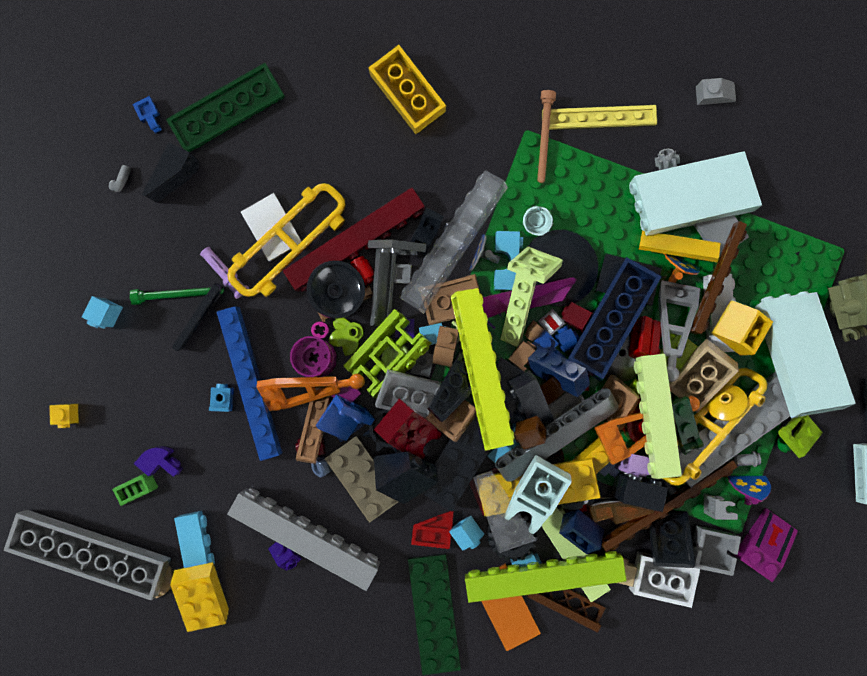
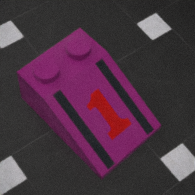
[733,508,798,582]

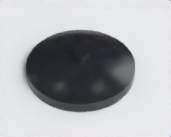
[528,230,598,307]

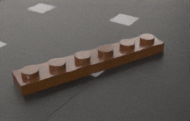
[690,221,747,334]

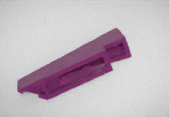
[482,277,576,318]

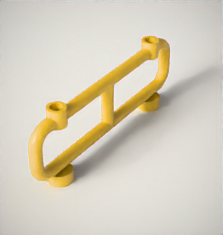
[227,183,346,297]
[662,368,768,485]

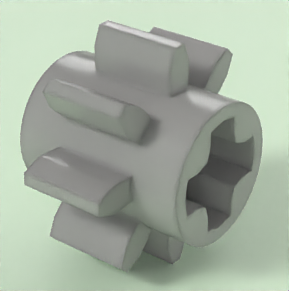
[655,148,680,170]

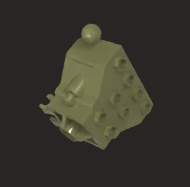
[828,274,867,342]

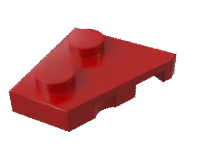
[411,511,454,549]

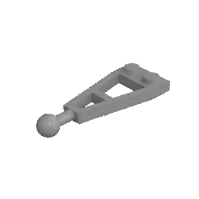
[658,281,700,382]

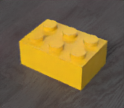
[170,562,229,632]

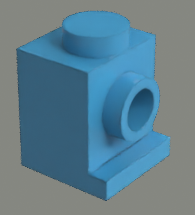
[209,384,234,412]

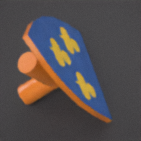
[664,254,700,283]

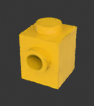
[50,404,79,428]

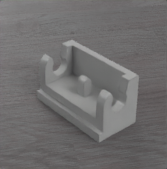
[704,494,738,520]

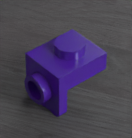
[268,542,301,571]

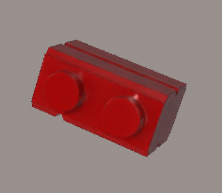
[629,316,662,359]

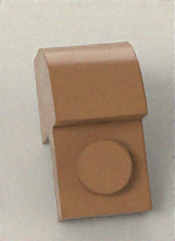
[433,326,459,367]

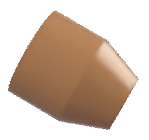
[525,320,545,341]

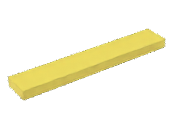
[542,105,657,130]

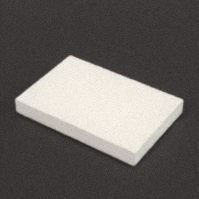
[241,193,301,262]

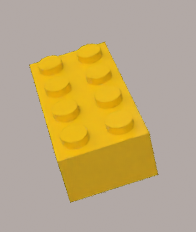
[368,45,446,134]

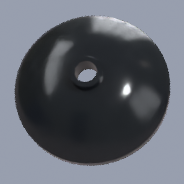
[306,261,365,319]

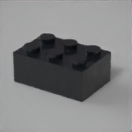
[611,471,668,512]

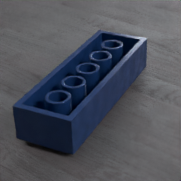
[568,257,662,381]

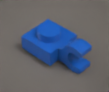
[132,96,162,133]
[532,330,565,358]

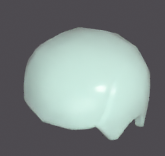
[523,206,553,236]

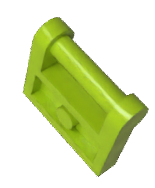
[778,415,823,458]

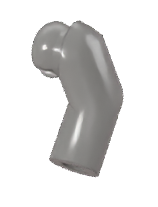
[109,165,131,192]

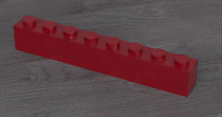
[283,188,425,292]

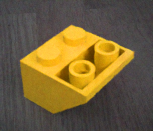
[712,301,773,355]

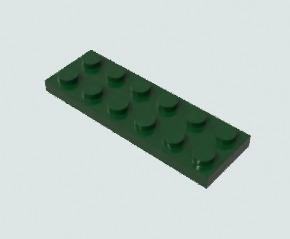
[166,63,285,152]
[408,553,461,675]

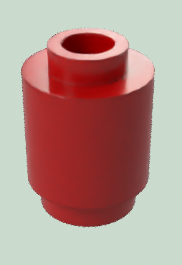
[350,256,374,286]

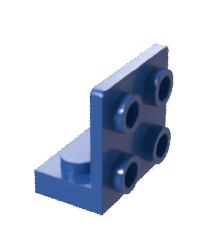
[316,394,375,441]

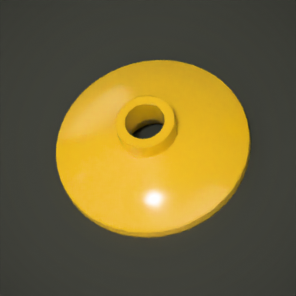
[707,385,748,421]

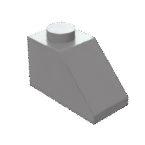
[696,78,736,105]

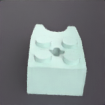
[504,455,572,534]

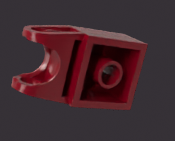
[374,398,442,459]

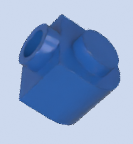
[554,325,579,353]

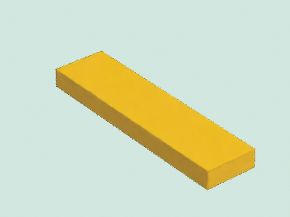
[639,230,721,262]

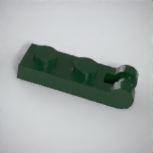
[672,396,704,455]

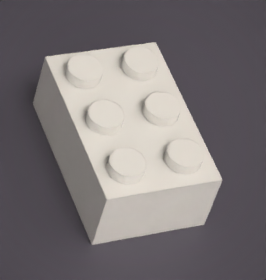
[629,551,700,608]

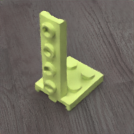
[501,247,563,347]

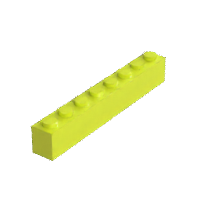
[451,288,514,451]

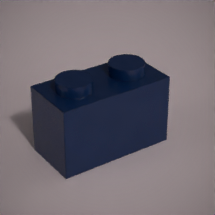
[559,509,604,554]

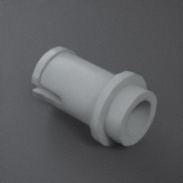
[734,451,761,467]

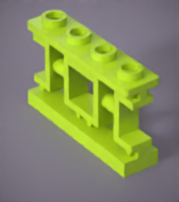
[344,309,431,399]

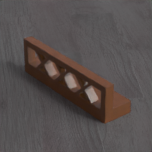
[527,589,606,633]

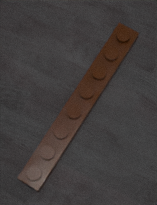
[601,459,737,552]

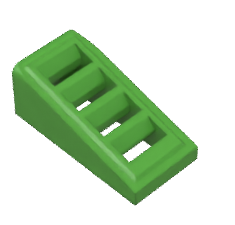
[112,473,158,506]

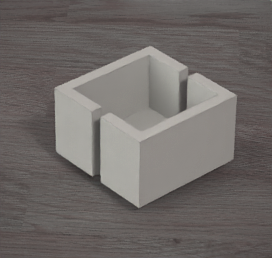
[692,525,741,576]

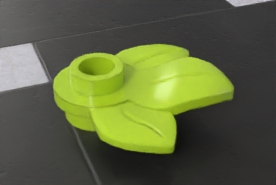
[329,318,364,356]

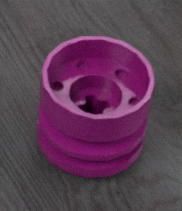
[290,336,337,377]

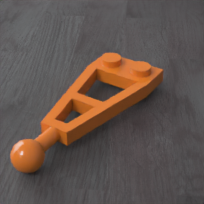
[256,374,365,411]
[595,396,700,465]

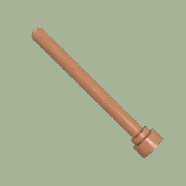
[537,90,556,183]

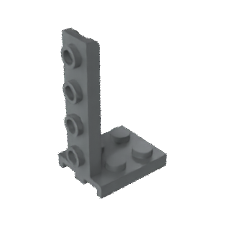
[368,240,426,326]

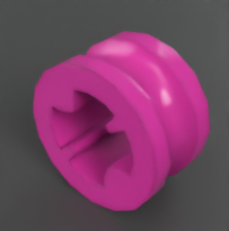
[311,322,329,339]

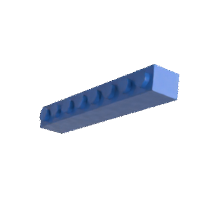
[217,306,282,461]

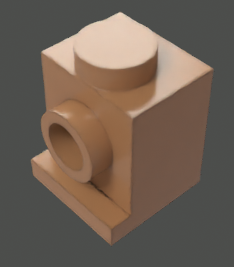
[508,341,537,371]

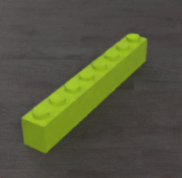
[465,551,626,603]

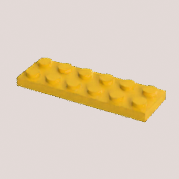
[476,458,601,516]

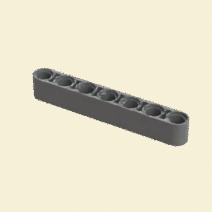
[495,388,619,481]

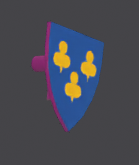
[727,476,771,505]

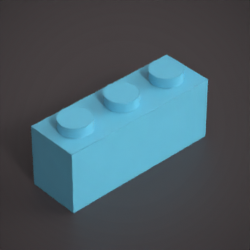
[174,511,215,568]

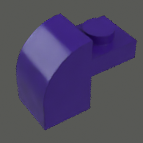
[134,446,183,477]

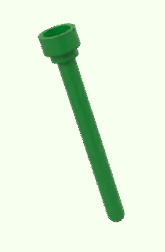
[130,287,224,305]

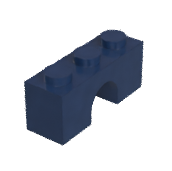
[528,346,590,397]

